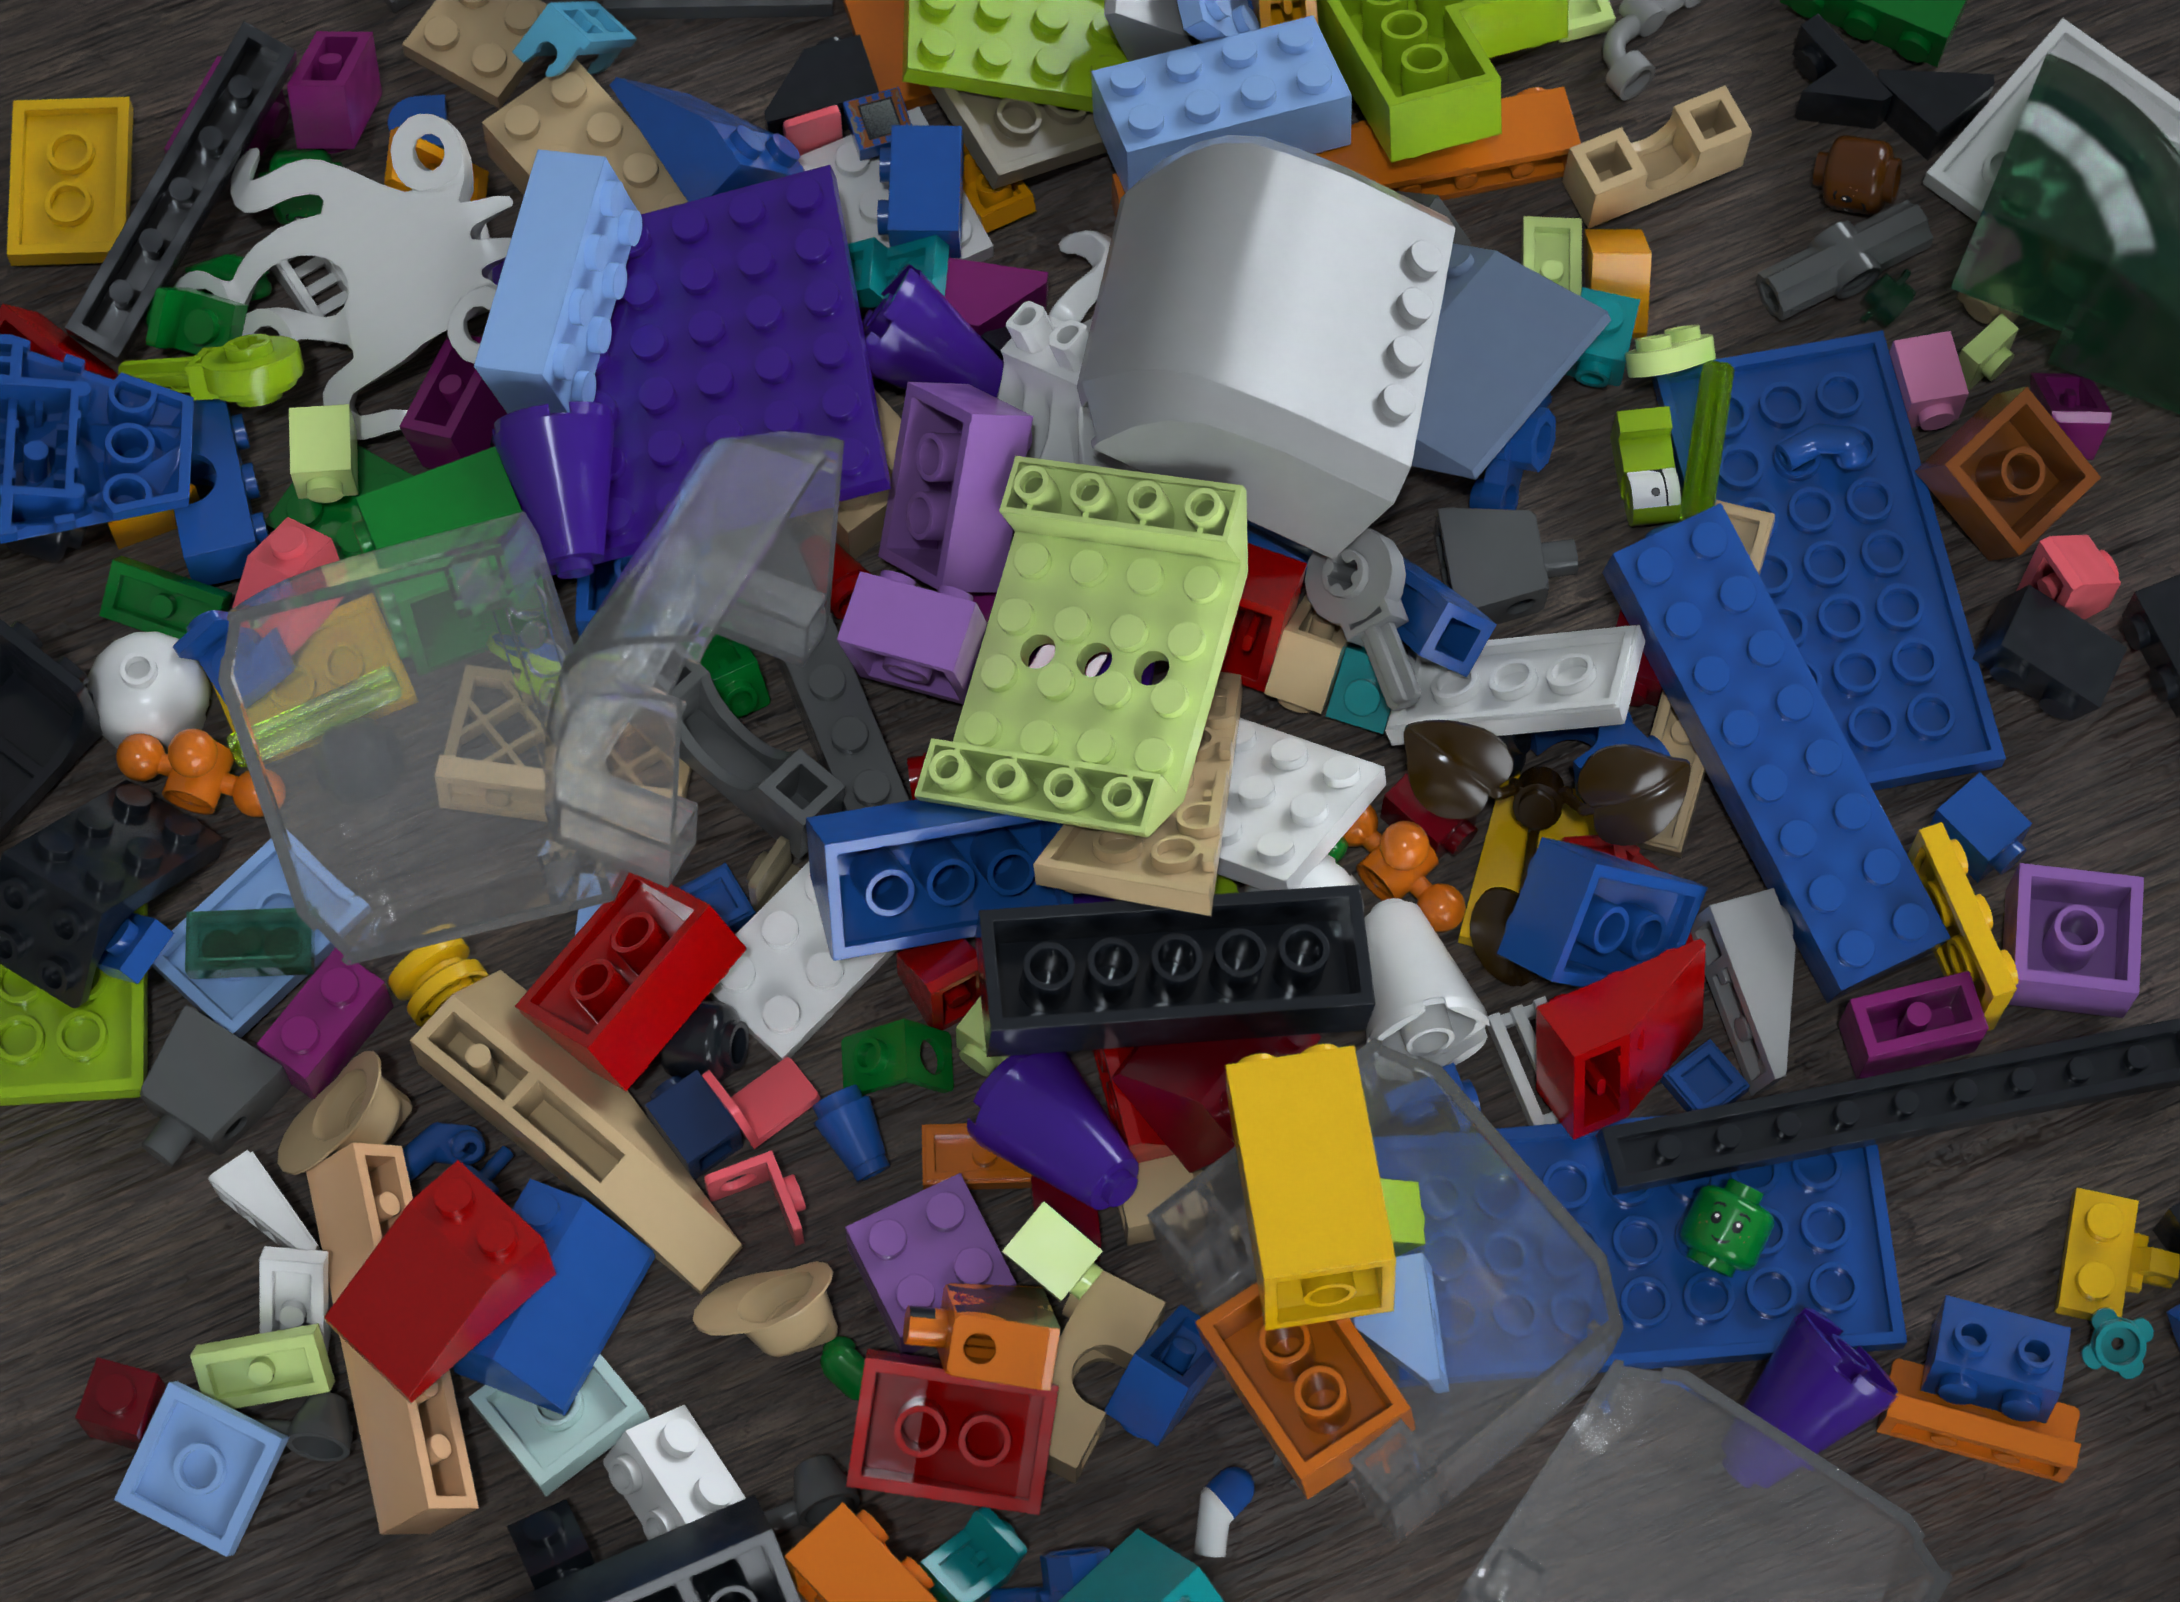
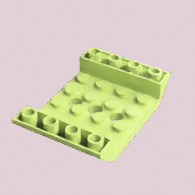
[914,456,1248,838]

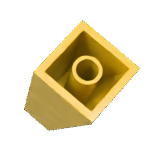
[1226,1044,1396,1331]

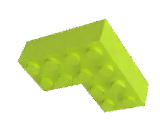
[1317,0,1568,163]

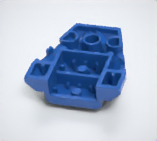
[0,334,194,544]

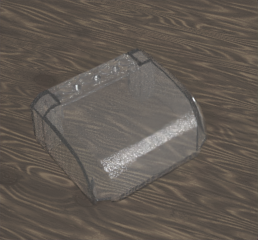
[545,431,844,887]
[218,511,635,965]
[1147,1038,1624,1542]
[1456,1359,1953,1602]

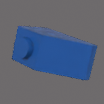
[1104,1304,1217,1447]

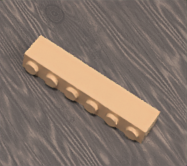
[306,1143,479,1535]

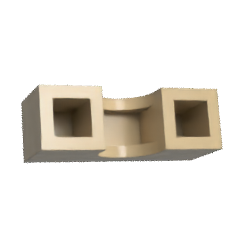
[1562,85,1752,229]
[1047,1270,1166,1484]

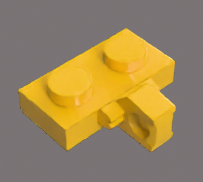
[2054,1188,2180,1321]

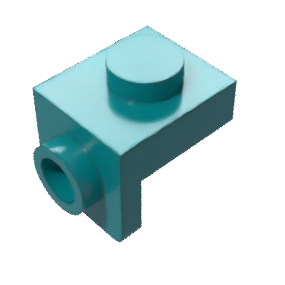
[1565,287,1640,387]
[1326,642,1392,734]
[919,1507,1028,1602]

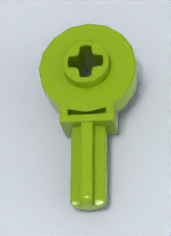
[118,334,305,407]

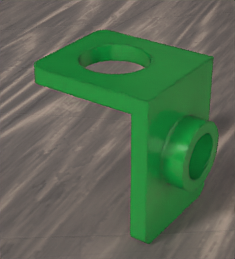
[841,1018,954,1095]

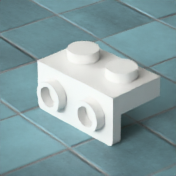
[603,1404,746,1541]

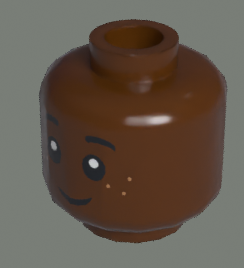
[1813,135,1902,215]

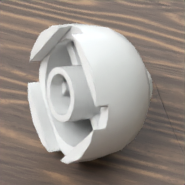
[87,631,212,753]

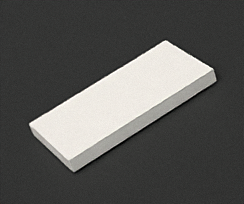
[1385,625,1645,746]

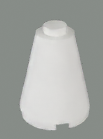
[1364,898,1490,1077]

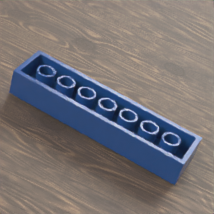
[1602,503,1951,1004]

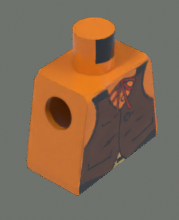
[903,1283,1060,1391]

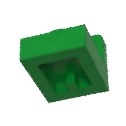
[146,287,248,355]
[677,619,770,719]

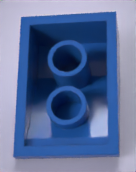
[610,77,805,202]
[1497,837,1708,987]

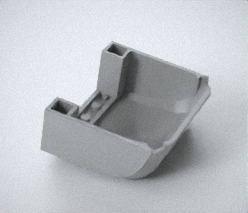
[1077,135,1456,559]

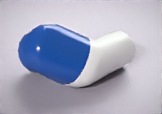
[1194,1467,1255,1557]

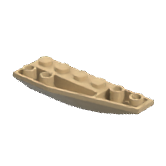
[410,970,742,1295]

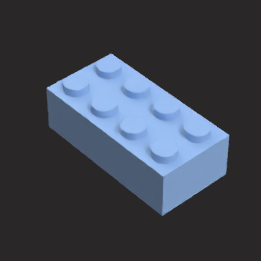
[1091,15,1352,193]
[474,149,642,414]

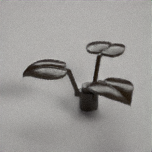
[1404,720,1691,987]

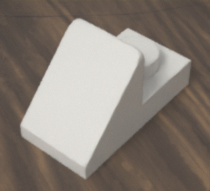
[259,1246,333,1354]

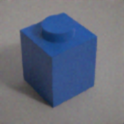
[1929,772,2032,883]

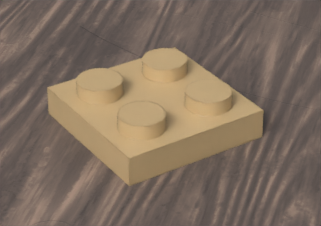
[402,0,548,109]

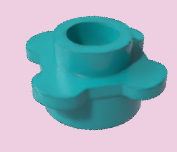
[2081,1307,2154,1379]

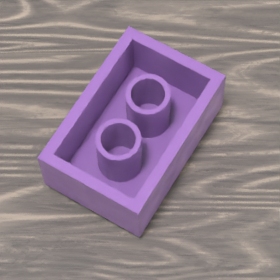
[878,382,1033,592]

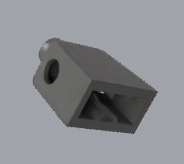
[1433,507,1578,624]
[140,1004,292,1167]

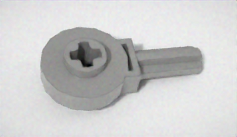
[1305,528,1421,710]

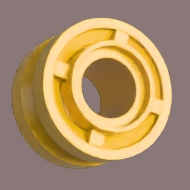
[388,933,489,1027]

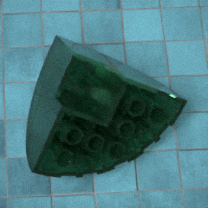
[1951,51,2180,414]

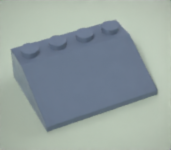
[1412,243,1611,479]

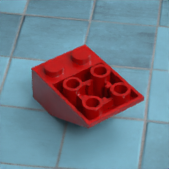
[1220,543,1307,692]
[1536,938,1706,1140]

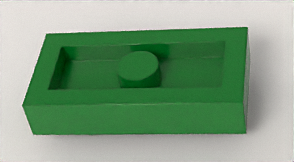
[99,555,233,639]

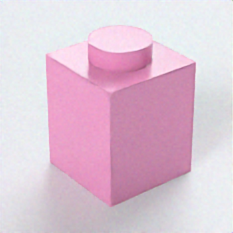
[1889,331,1969,430]

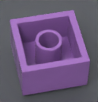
[837,570,987,705]
[2003,863,2144,1018]
[845,1173,1016,1355]

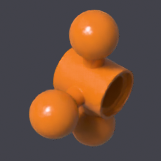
[116,728,282,818]
[1343,805,1466,932]

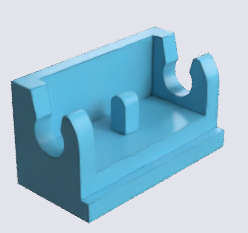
[512,1,637,77]

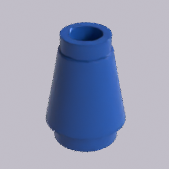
[812,1084,891,1183]

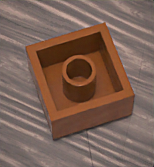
[1915,387,2101,561]

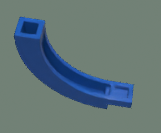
[1247,520,1497,677]

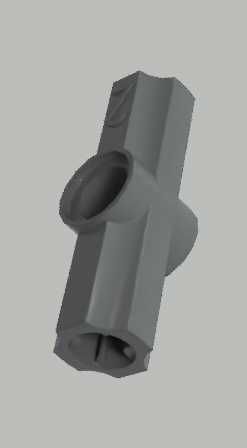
[1756,199,1933,321]

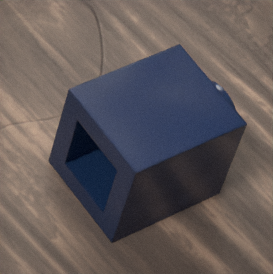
[645,1070,743,1180]

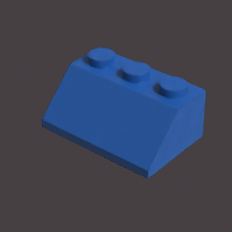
[452,1179,656,1416]

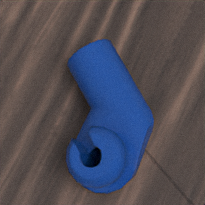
[403,1122,486,1183]

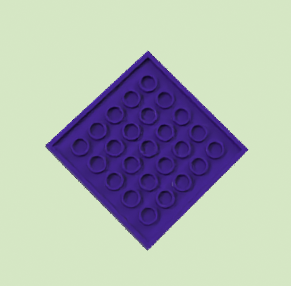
[492,165,892,577]

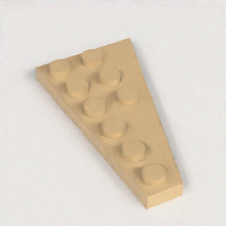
[1033,672,1243,916]

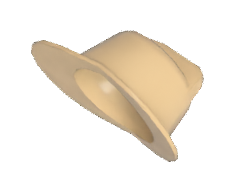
[278,1051,412,1175]
[693,1261,838,1357]

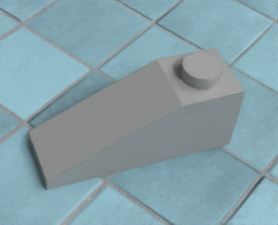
[1691,888,1796,1096]

